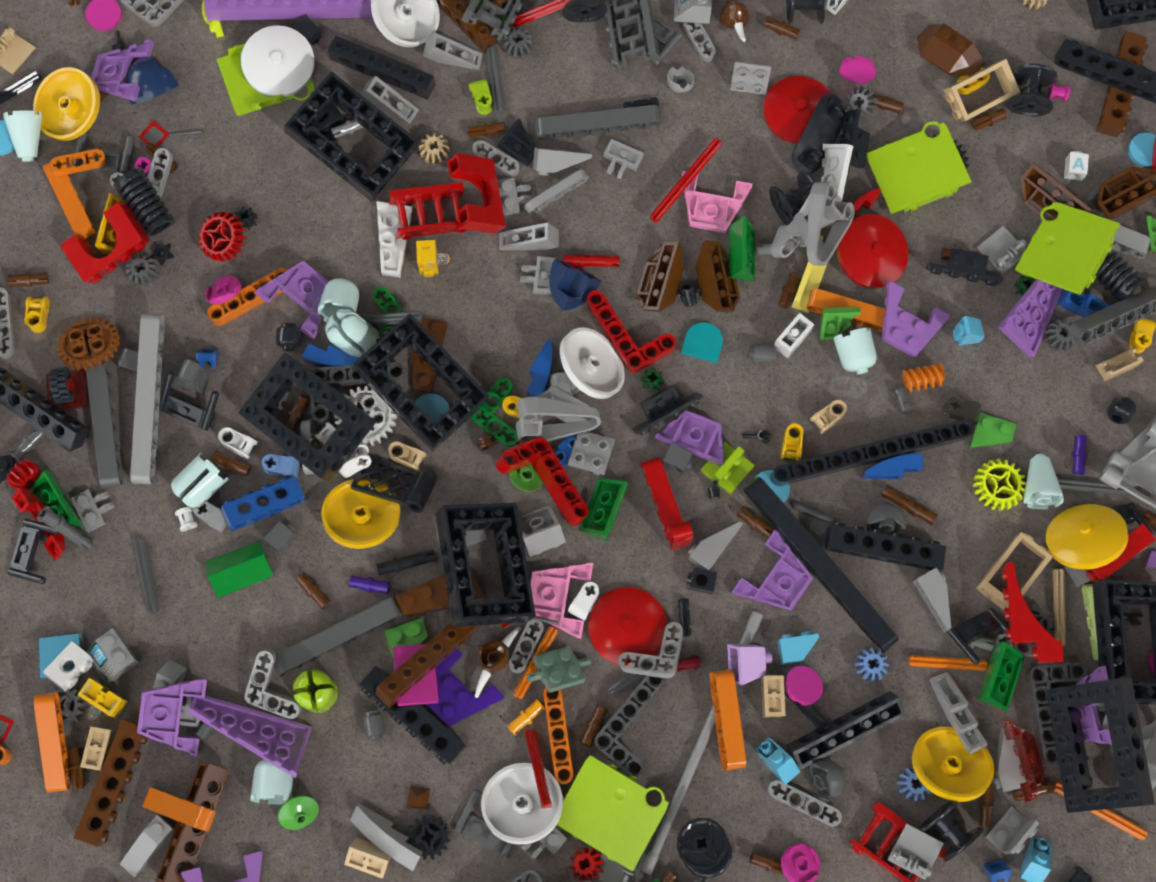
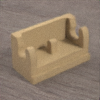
[1096,348,1144,381]
[761,675,786,718]
[80,726,116,771]
[344,837,391,879]

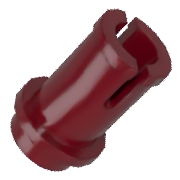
[677,654,701,672]

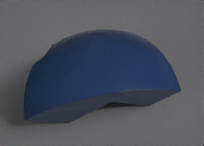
[127,57,179,105]
[549,259,601,310]

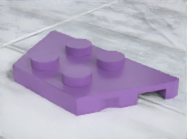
[655,410,724,466]

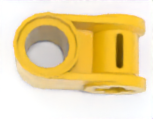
[24,296,50,333]
[1129,318,1156,354]
[780,423,804,461]

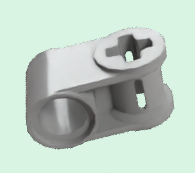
[193,501,228,533]

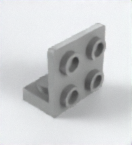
[985,806,1039,854]

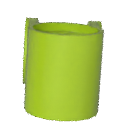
[468,78,493,115]

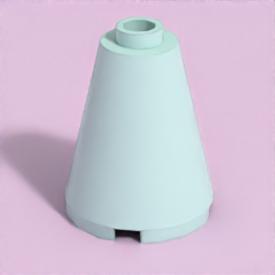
[3,111,42,162]
[1023,454,1064,510]

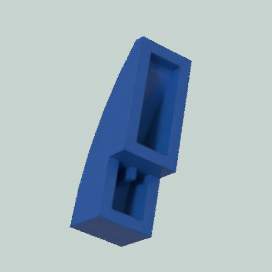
[1057,289,1110,317]
[527,339,552,397]
[302,344,359,367]
[862,453,923,479]

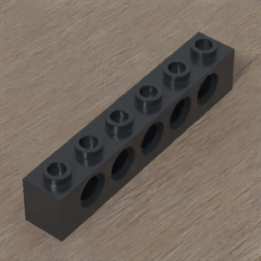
[328,36,435,100]
[1055,39,1156,104]
[0,367,89,452]
[824,522,946,571]
[360,666,467,765]
[785,691,907,770]

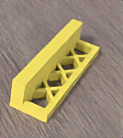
[792,235,827,313]

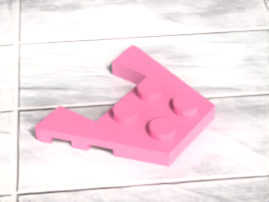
[681,171,753,234]
[530,563,593,639]

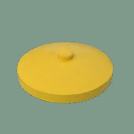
[33,67,100,141]
[321,478,400,549]
[1046,504,1128,569]
[912,727,994,802]

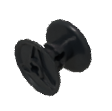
[562,0,607,22]
[786,0,827,24]
[1007,64,1057,117]
[769,171,815,225]
[918,800,984,861]
[677,818,732,878]

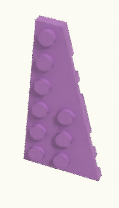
[998,279,1063,357]
[188,696,313,778]

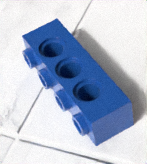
[222,476,305,532]

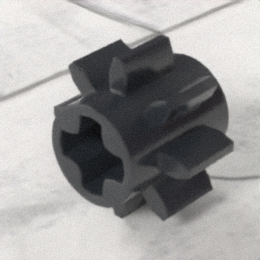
[235,207,258,231]
[677,283,701,307]

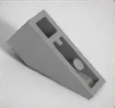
[423,33,483,70]
[360,76,419,124]
[533,147,592,176]
[499,222,559,250]
[688,522,743,571]
[913,568,951,633]
[992,726,1027,793]
[120,815,175,878]

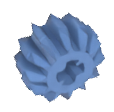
[854,647,889,682]
[897,767,931,802]

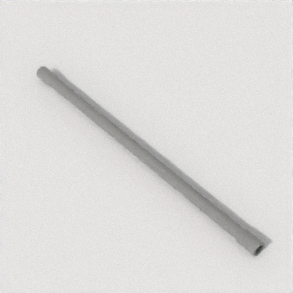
[640,611,763,875]

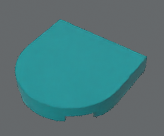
[681,322,723,364]

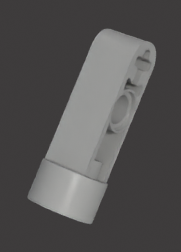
[1089,212,1151,259]

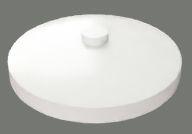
[371,0,440,47]
[241,26,315,97]
[560,327,625,399]
[481,763,563,844]

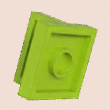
[700,442,755,495]

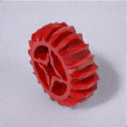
[197,211,247,262]

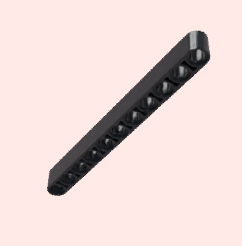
[770,420,973,486]
[743,476,899,653]

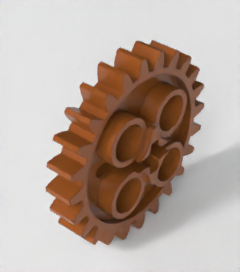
[56,316,120,371]

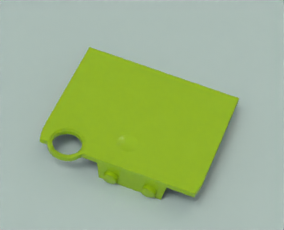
[216,43,315,116]
[867,121,972,214]
[1015,202,1120,295]
[557,755,669,872]

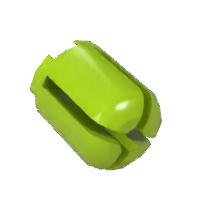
[293,669,338,713]

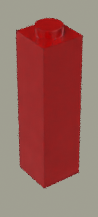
[1084,524,1156,583]

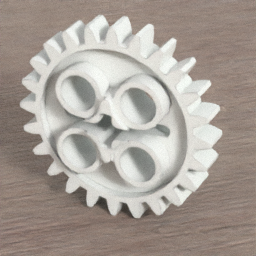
[334,386,397,447]

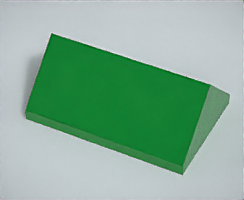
[729,216,755,281]
[29,470,83,528]
[579,478,628,541]
[205,540,274,598]
[977,641,1025,712]

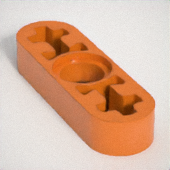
[50,149,106,176]

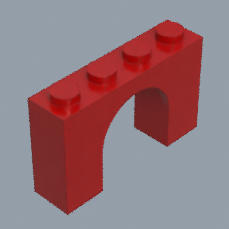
[447,153,506,234]
[60,202,150,284]

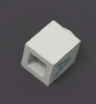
[1064,151,1089,181]

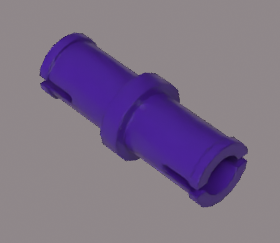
[1072,435,1088,475]
[349,575,390,595]

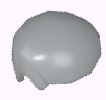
[667,66,694,93]

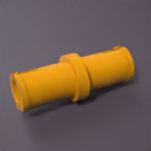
[507,699,545,735]

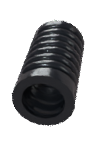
[113,168,175,238]
[1095,250,1146,302]

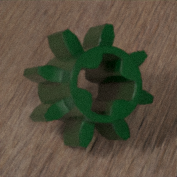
[1014,276,1035,296]
[640,367,664,392]

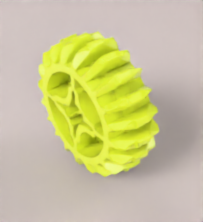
[973,459,1026,511]

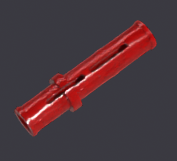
[563,253,620,268]

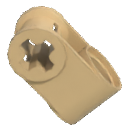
[809,400,847,434]
[388,441,427,471]

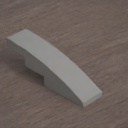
[929,672,988,754]
[350,803,423,871]

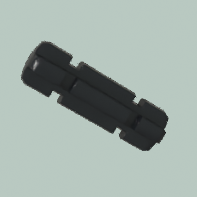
[623,97,659,108]
[678,598,691,637]

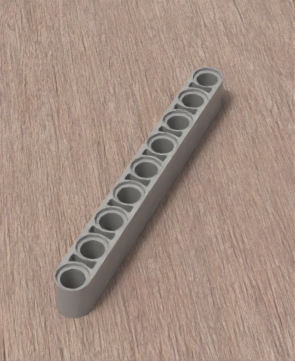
[130,314,165,484]

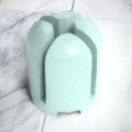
[325,309,379,358]
[171,452,229,508]

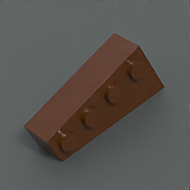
[395,573,484,618]

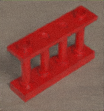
[389,182,467,240]
[848,802,947,882]

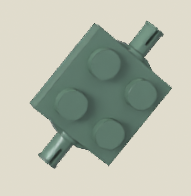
[527,646,591,693]

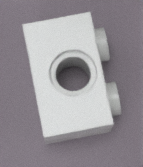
[773,313,814,359]
[43,641,93,692]

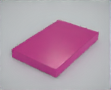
[392,644,439,706]

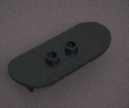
[792,93,847,175]

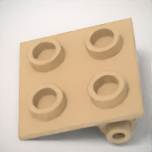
[0,27,36,74]

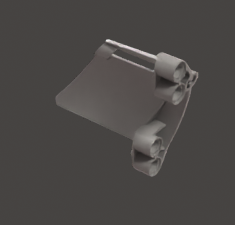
[1099,414,1156,508]

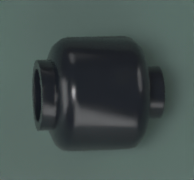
[276,323,301,352]
[1107,396,1136,424]

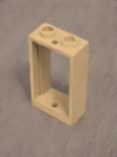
[944,59,1020,122]
[976,532,1053,610]

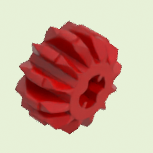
[7,459,42,491]
[569,847,605,881]

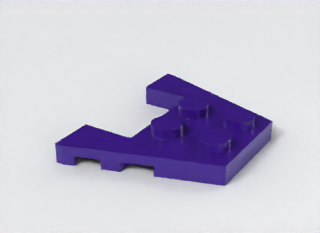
[427,649,505,727]

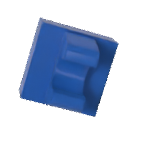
[196,349,219,369]
[983,859,1012,882]

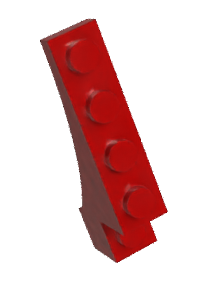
[1001,563,1064,664]

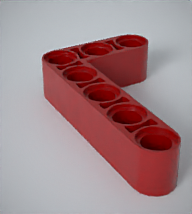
[587,290,676,373]
[496,437,589,526]
[641,457,693,551]

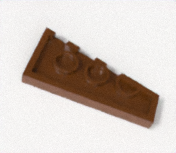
[412,317,448,394]

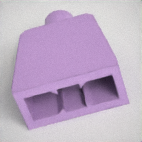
[727,644,772,685]

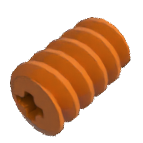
[902,363,945,393]

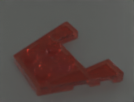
[1001,720,1045,802]

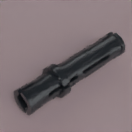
[376,549,436,576]

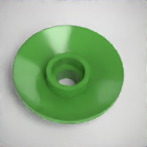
[508,464,543,492]
[278,795,319,830]

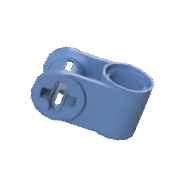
[262,454,300,479]

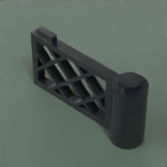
[350,454,437,513]

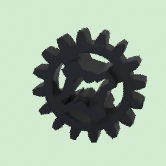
[406,815,451,860]

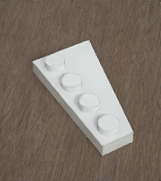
[821,144,853,202]
[377,201,413,278]

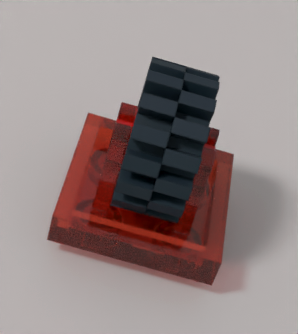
[46,367,89,410]

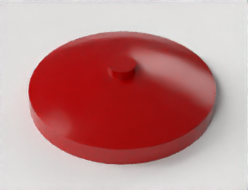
[763,76,831,144]
[837,214,909,289]
[588,587,667,666]

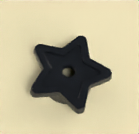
[150,244,174,266]

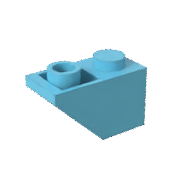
[953,316,985,346]
[777,631,819,665]
[754,737,800,785]
[1021,835,1051,882]

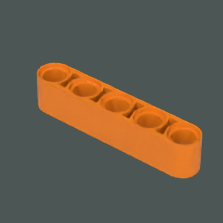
[42,162,97,239]
[207,268,288,326]
[807,289,886,332]
[709,669,746,771]
[544,688,573,785]
[34,692,71,793]
[142,787,217,832]

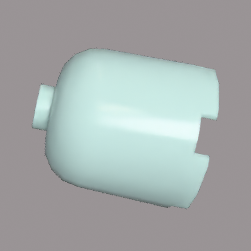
[318,278,359,322]
[833,328,877,375]
[250,759,293,805]

